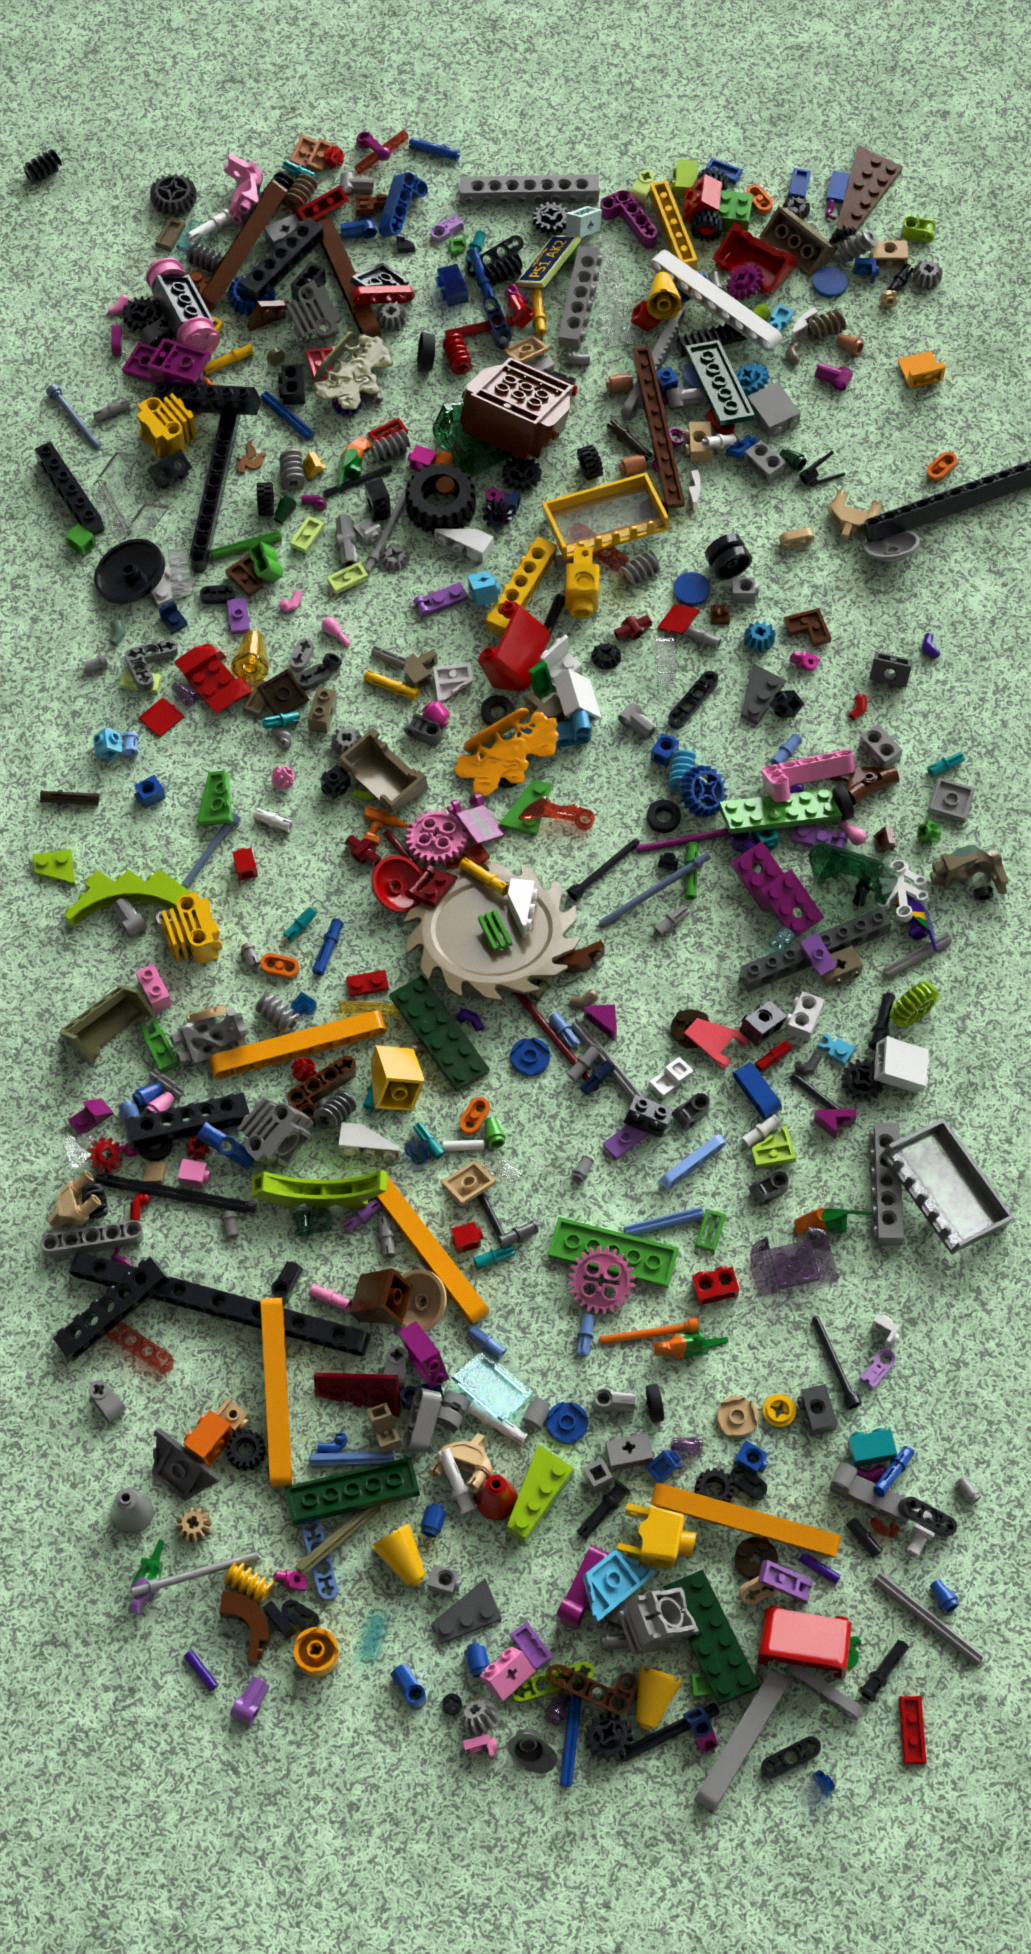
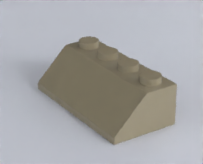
[760,206,838,277]

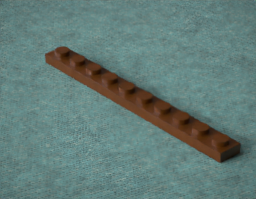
[632,347,685,508]

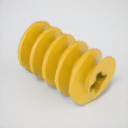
[224,1562,274,1604]

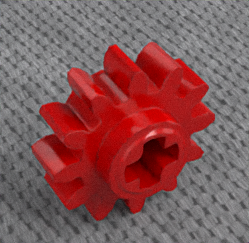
[86,1137,124,1173]

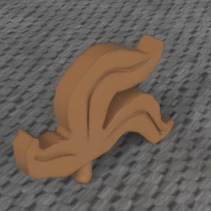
[237,441,266,474]

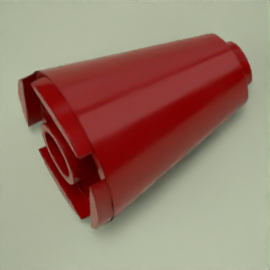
[475,1475,518,1521]

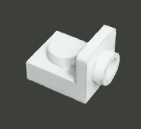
[354,517,381,545]

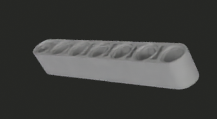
[694,1668,792,1812]

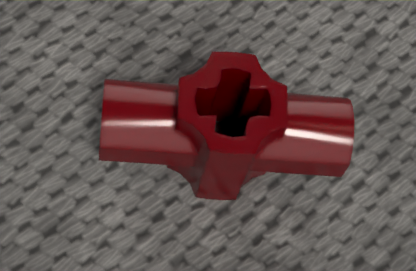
[614,615,652,641]
[345,835,381,868]

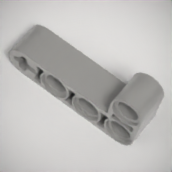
[829,1462,913,1525]

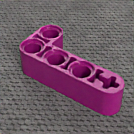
[600,190,658,249]
[556,1545,609,1630]

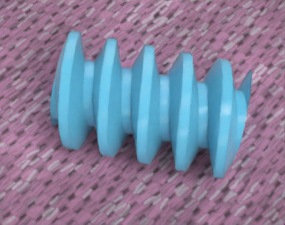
[668,750,696,792]

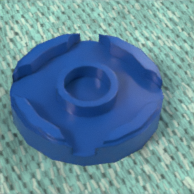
[813,267,848,298]
[673,572,711,607]
[510,1038,550,1076]
[546,1402,588,1444]

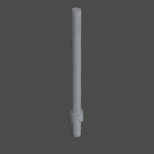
[364,485,407,574]
[131,1551,259,1596]

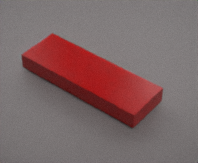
[899,1696,927,1765]

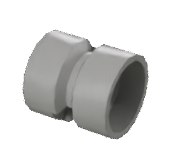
[436,1391,471,1431]

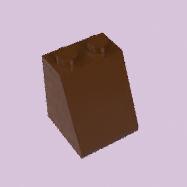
[349,1268,413,1325]

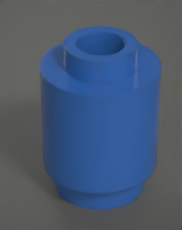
[420,1503,447,1538]
[464,1643,490,1678]

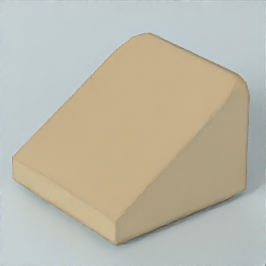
[143,1162,168,1185]

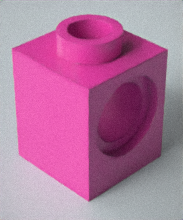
[407,445,437,472]

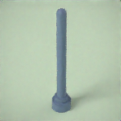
[46,384,101,449]
[181,812,241,889]

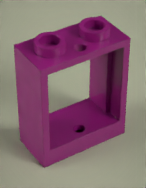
[398,1321,449,1389]

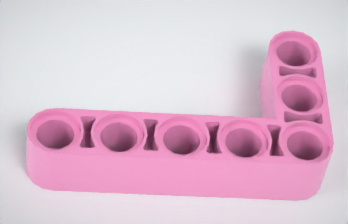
[761,750,855,802]

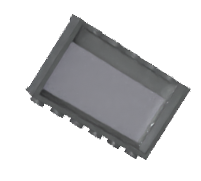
[881,1118,1014,1255]

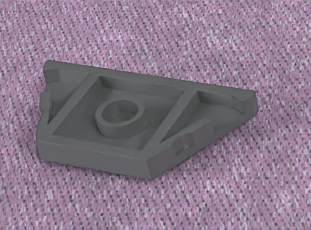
[152,1428,222,1501]

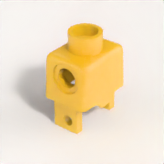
[565,546,600,618]
[617,1503,697,1569]

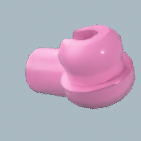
[108,295,130,316]
[278,591,303,612]

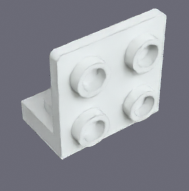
[540,635,582,690]

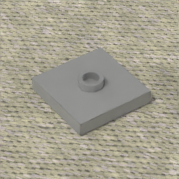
[927,777,976,823]

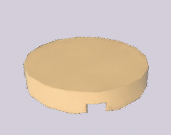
[186,1005,227,1023]
[716,1396,759,1438]

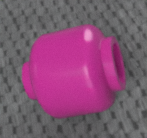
[422,701,450,730]

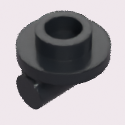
[658,852,679,871]

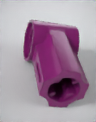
[814,362,853,391]

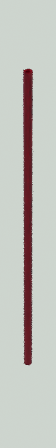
[383,829,600,1092]

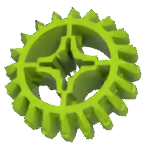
[890,981,940,1029]

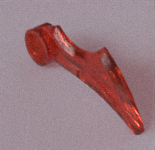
[519,796,595,830]

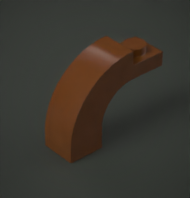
[553,940,605,973]
[219,1591,270,1666]

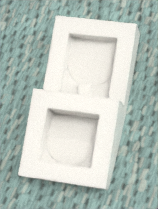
[791,307,818,342]
[688,470,700,512]
[648,1057,693,1099]

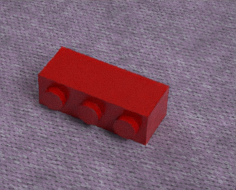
[291,185,349,222]

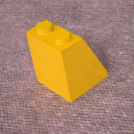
[370,1046,425,1111]

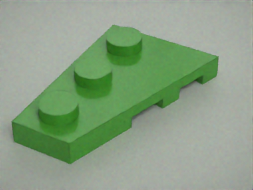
[197,770,233,826]
[499,779,552,836]

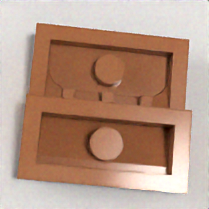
[289,135,334,173]

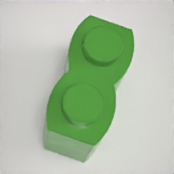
[249,540,283,583]

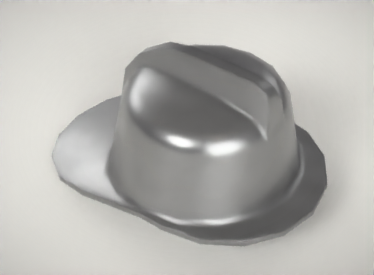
[507,1728,557,1774]

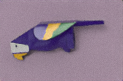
[895,893,938,953]

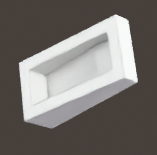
[531,356,555,371]

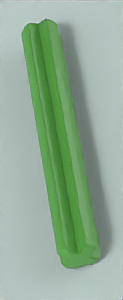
[210,531,282,560]

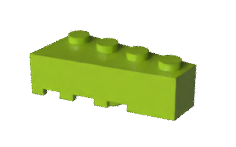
[507,1444,574,1544]

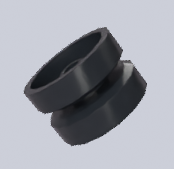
[705,533,753,580]

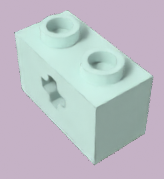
[566,206,602,239]

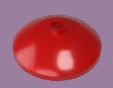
[371,855,426,913]

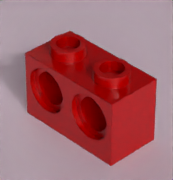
[691,1266,740,1306]

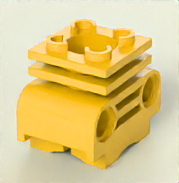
[136,393,197,460]
[160,891,223,963]

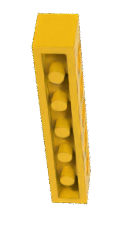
[649,180,698,272]
[485,537,558,636]

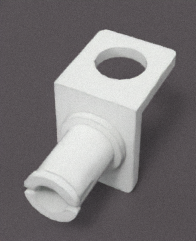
[907,1511,941,1557]

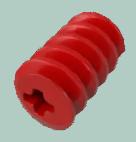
[442,334,473,375]

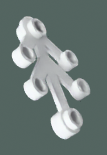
[875,860,929,923]

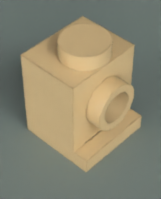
[216,1398,250,1433]

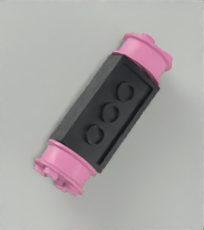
[146,258,220,355]

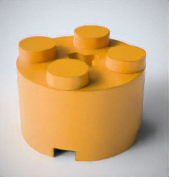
[293,1627,339,1678]

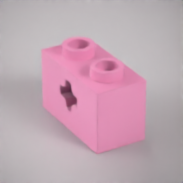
[135,963,172,1013]
[480,1647,535,1701]

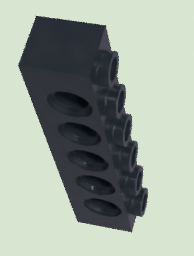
[240,217,324,304]
[152,382,262,415]
[34,441,105,536]
[124,1092,250,1151]
[53,1257,171,1361]

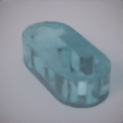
[768,927,795,951]

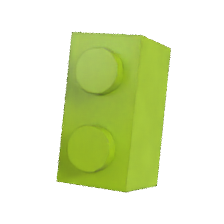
[671,159,698,198]

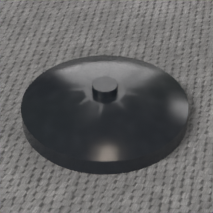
[94,539,165,604]

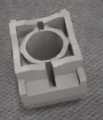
[285,280,341,341]
[238,1097,314,1169]
[617,1587,699,1655]

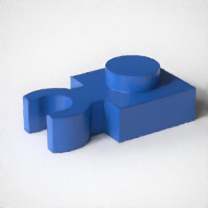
[726,434,758,459]

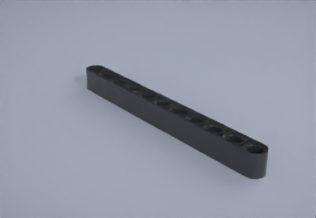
[189,414,240,573]
[864,460,1031,542]

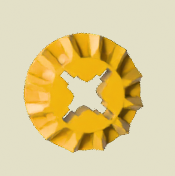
[762,1394,796,1428]

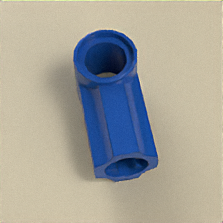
[340,216,377,239]
[390,1663,426,1709]

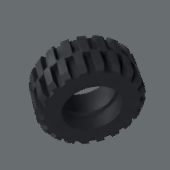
[405,463,476,535]

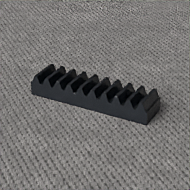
[676,323,748,357]

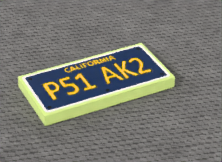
[516,235,581,288]

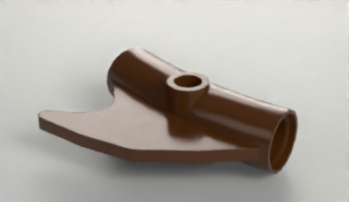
[830,766,900,805]

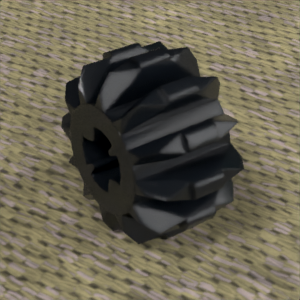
[483,498,513,530]
[81,1184,108,1219]

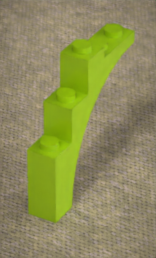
[64,869,192,928]
[251,1170,388,1210]

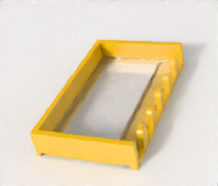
[542,472,669,560]

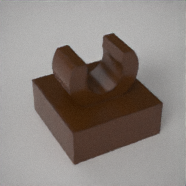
[710,605,730,625]
[873,826,899,853]

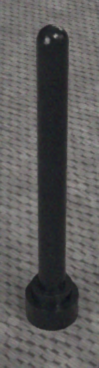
[567,838,640,902]
[812,1316,862,1410]

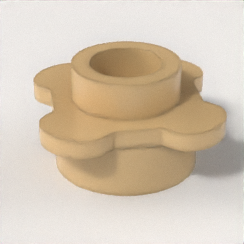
[880,290,898,308]

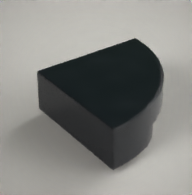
[396,236,416,254]

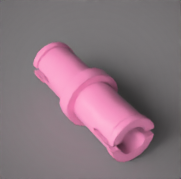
[309,1284,352,1312]

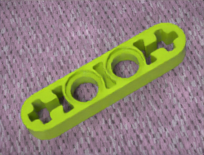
[511,1661,594,1704]

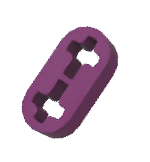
[111,325,122,356]

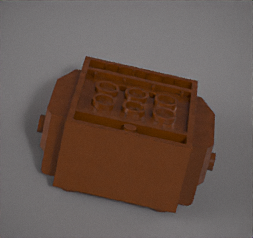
[459,357,573,461]

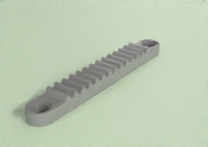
[621,309,685,420]

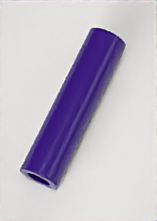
[798,1552,841,1585]
[184,1650,219,1692]

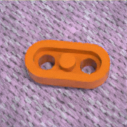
[746,185,773,214]
[926,452,957,482]
[260,953,300,979]
[459,1097,490,1135]

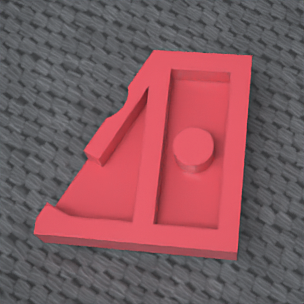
[304,346,336,382]

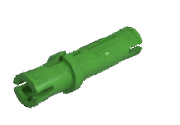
[684,842,699,900]

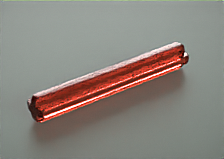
[355,130,409,174]

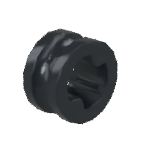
[442,1693,462,1715]

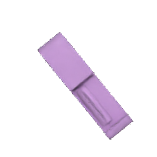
[431,214,464,243]
[859,1349,896,1390]

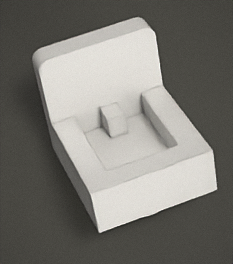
[871,1314,900,1349]

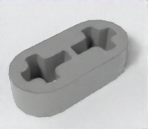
[289,638,314,672]

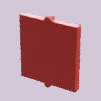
[657,604,700,635]
[138,697,184,737]

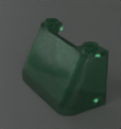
[432,402,512,477]
[808,842,899,905]

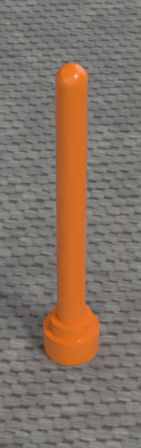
[598,1317,699,1345]

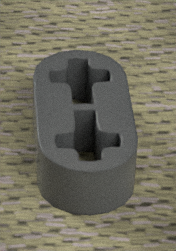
[296,664,330,691]

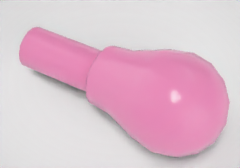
[321,617,351,647]
[839,820,867,846]

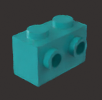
[847,1428,897,1467]

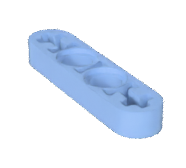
[659,1134,726,1190]

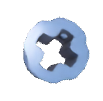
[122,732,139,756]

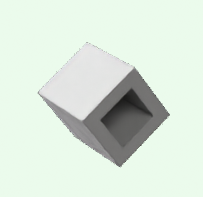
[583,1459,613,1494]

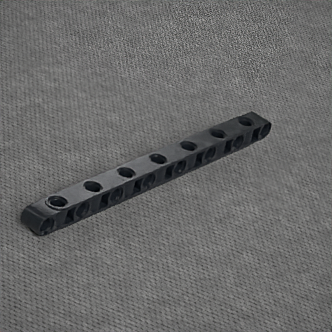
[68,1252,371,1356]

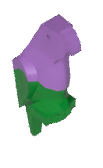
[130,1539,164,1615]

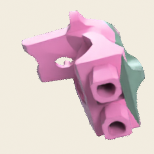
[223,154,263,225]

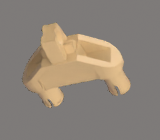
[828,489,883,542]
[48,1170,101,1230]
[429,1433,493,1493]

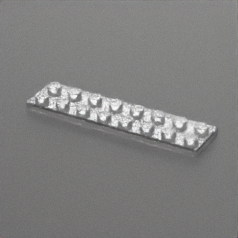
[579,232,640,352]

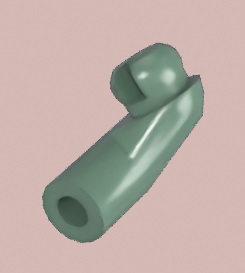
[109,619,126,646]

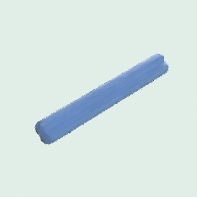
[624,1207,704,1236]
[309,1451,394,1467]

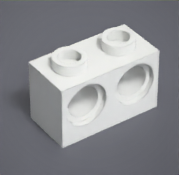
[785,991,825,1041]

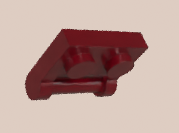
[405,865,456,907]

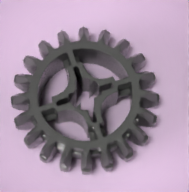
[150,173,197,217]

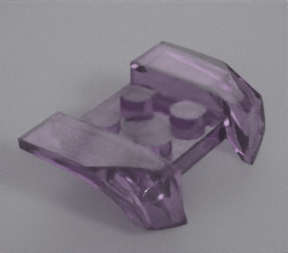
[750,1227,840,1297]

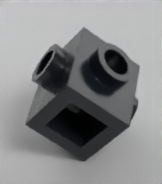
[769,690,804,718]
[320,764,351,799]

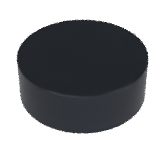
[322,653,342,670]
[973,886,994,901]

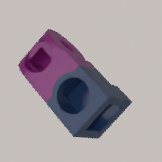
[485,488,521,515]
[682,1706,718,1754]

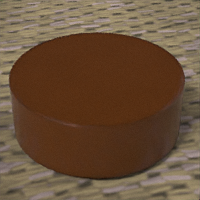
[436,476,455,496]

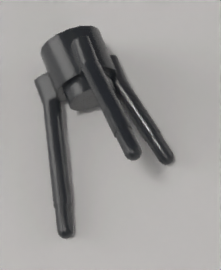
[799,451,846,487]

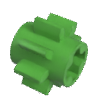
[917,820,941,846]

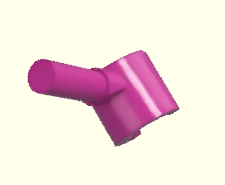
[504,284,529,303]
[117,1143,137,1157]

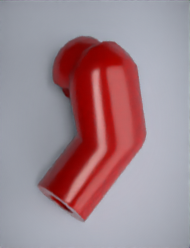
[848,694,867,721]
[130,1193,150,1220]

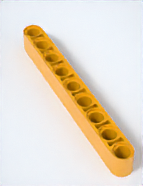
[209,1011,387,1079]
[374,1176,490,1325]
[261,1297,293,1487]
[650,1483,841,1558]

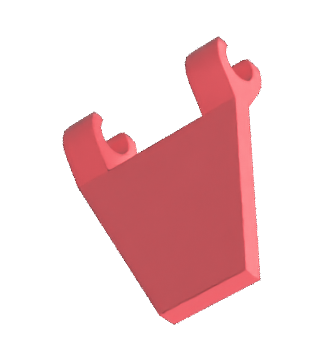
[684,1018,750,1069]

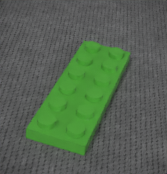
[719,789,842,834]
[548,1217,679,1288]

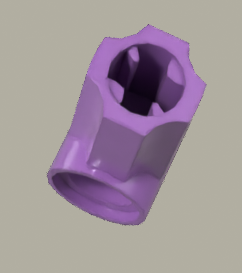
[230,1677,270,1725]

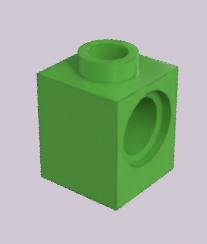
[65,524,96,557]

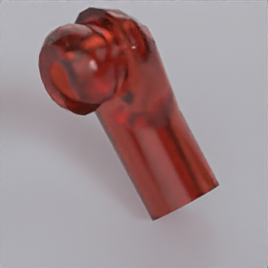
[870,1517,900,1538]

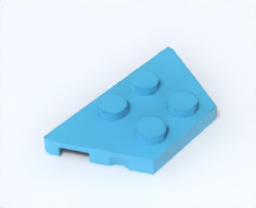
[582,1549,656,1623]

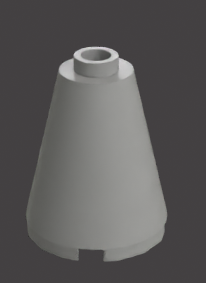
[110,1488,153,1534]

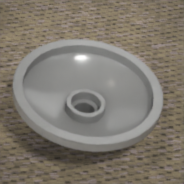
[864,530,920,562]

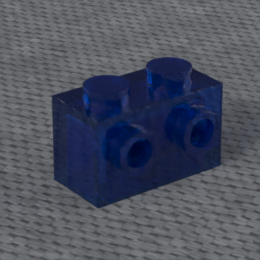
[435,264,468,307]

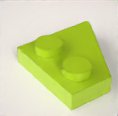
[32,849,76,885]
[751,1125,796,1169]

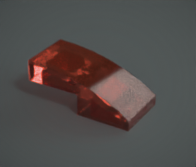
[446,844,490,880]

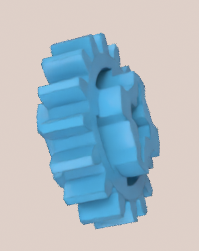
[734,362,770,396]

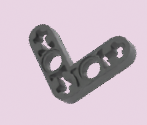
[125,640,178,691]

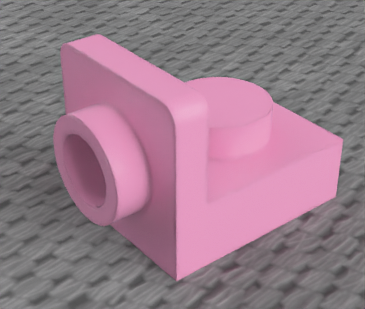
[463,1734,498,1758]

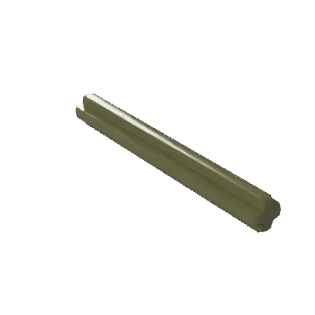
[295,1505,381,1576]

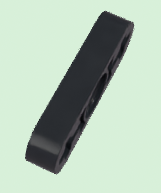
[898,1496,957,1537]
[761,1736,821,1779]

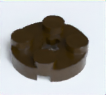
[671,1009,710,1049]
[734,1537,778,1580]

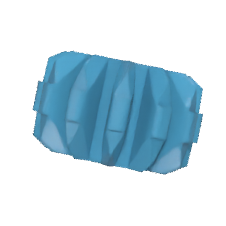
[744,620,776,653]

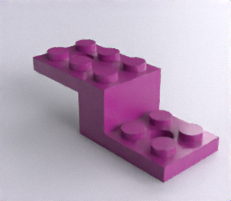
[122,338,211,385]
[729,841,825,940]

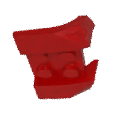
[174,643,252,715]

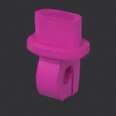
[789,651,820,671]
[273,1569,306,1591]

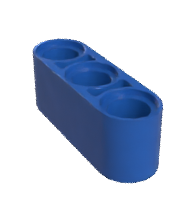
[733,1062,782,1119]

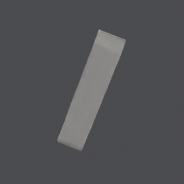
[40,1221,144,1258]

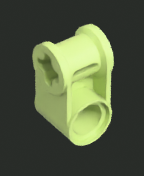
[630,170,654,205]

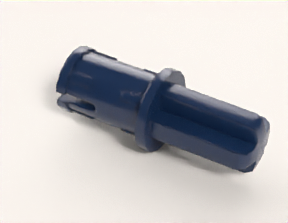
[580,1060,615,1096]

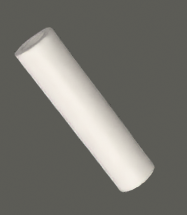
[443,1140,484,1151]

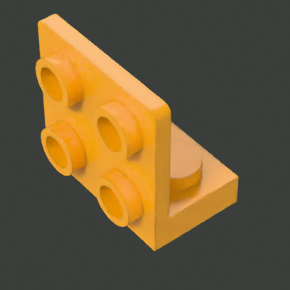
[898,351,946,389]

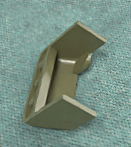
[60,985,156,1064]

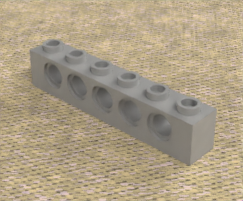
[558,246,603,349]
[869,1123,904,1245]

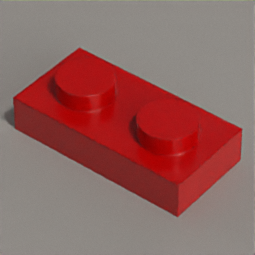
[346,970,389,997]

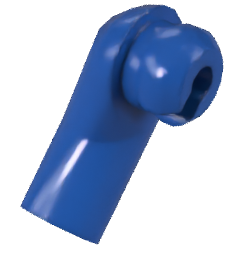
[317,1432,348,1453]

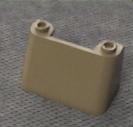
[339,728,428,811]

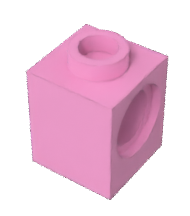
[178,1159,211,1189]

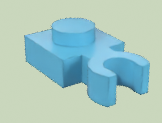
[769,304,794,333]
[817,1034,855,1066]

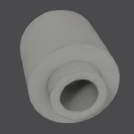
[522,1397,550,1431]

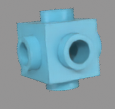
[93,728,122,761]

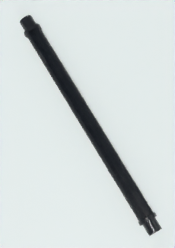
[95,1174,257,1213]

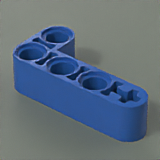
[379,172,428,238]

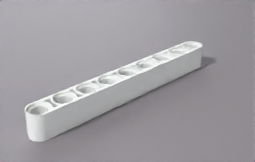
[650,250,783,352]

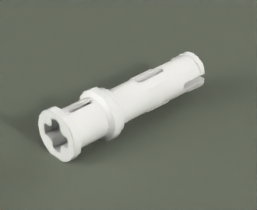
[186,209,232,243]
[466,1397,529,1446]
[437,1448,478,1514]

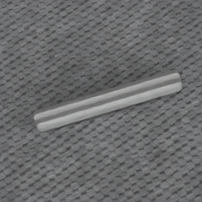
[883,934,952,978]

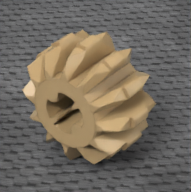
[175,1506,212,1544]

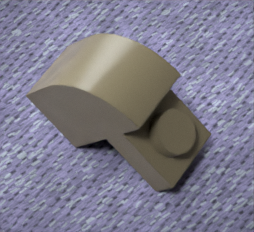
[405,649,438,690]
[525,692,566,723]
[366,1402,403,1454]

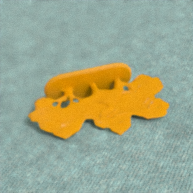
[453,708,559,796]

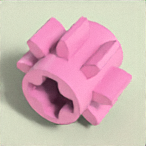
[271,766,295,790]

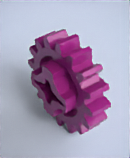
[726,263,764,301]

